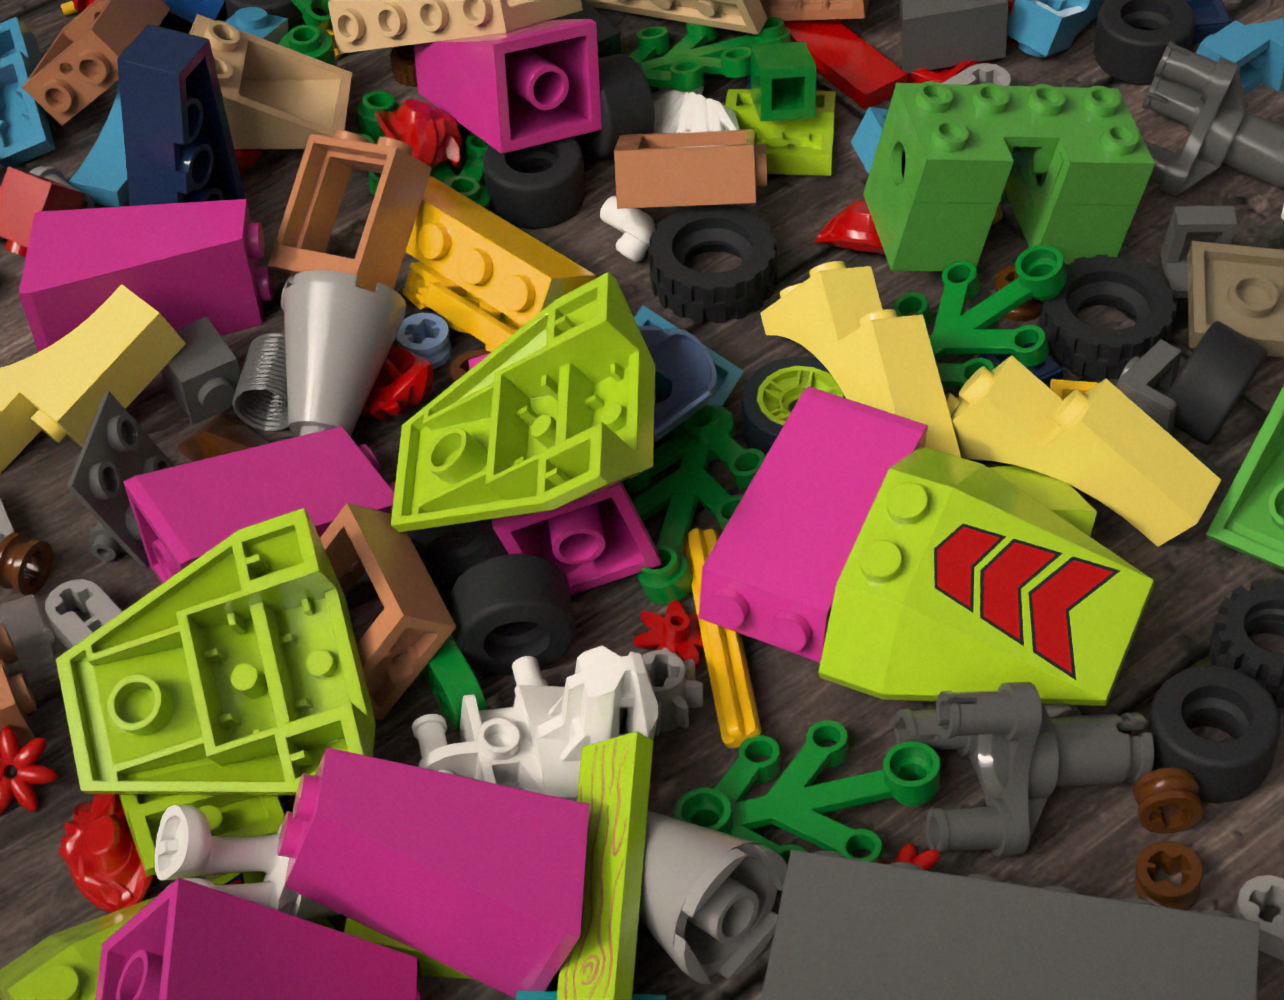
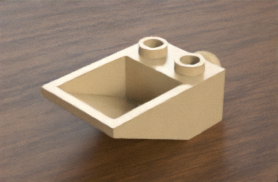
[189,14,352,149]

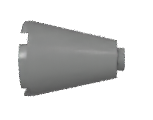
[283,270,406,437]
[639,810,787,984]

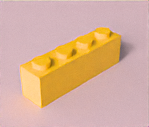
[406,176,596,326]

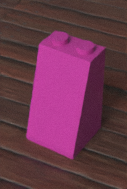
[414,19,602,154]
[19,199,274,352]
[468,352,662,596]
[699,386,928,663]
[123,426,395,583]
[277,747,589,999]
[95,877,421,1000]

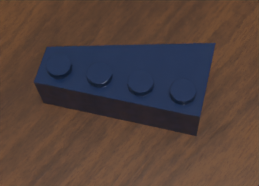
[117,24,246,206]

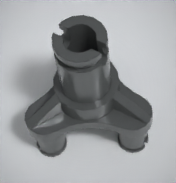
[1142,41,1284,198]
[894,682,1154,857]

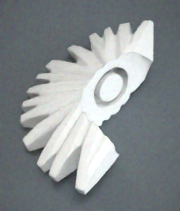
[652,86,740,133]

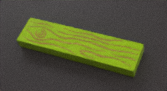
[556,731,653,1000]

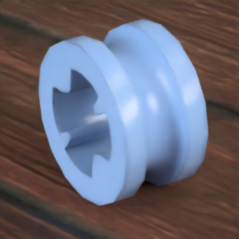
[396,313,452,369]

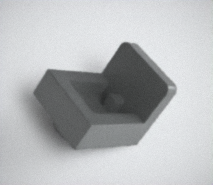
[1160,205,1238,298]
[1117,339,1182,436]

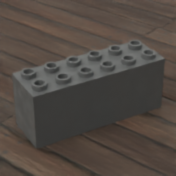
[761,850,1260,1000]

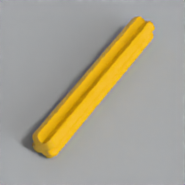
[684,527,762,749]

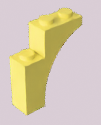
[760,261,962,458]
[0,284,186,474]
[945,355,1221,547]

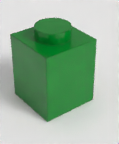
[751,42,816,122]

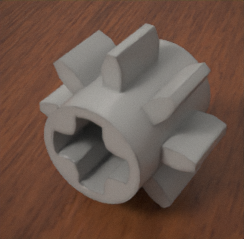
[642,648,703,735]

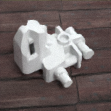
[412,645,658,801]

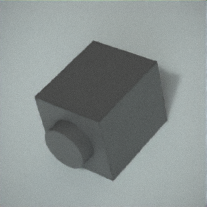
[161,317,241,425]

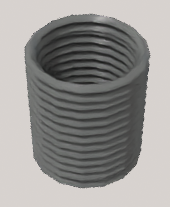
[232,333,289,431]

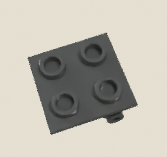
[67,391,174,567]

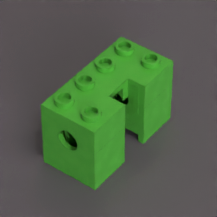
[863,81,1155,271]

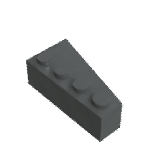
[899,0,1008,74]

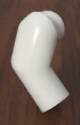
[600,196,656,262]

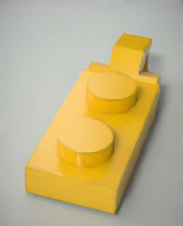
[402,262,523,352]

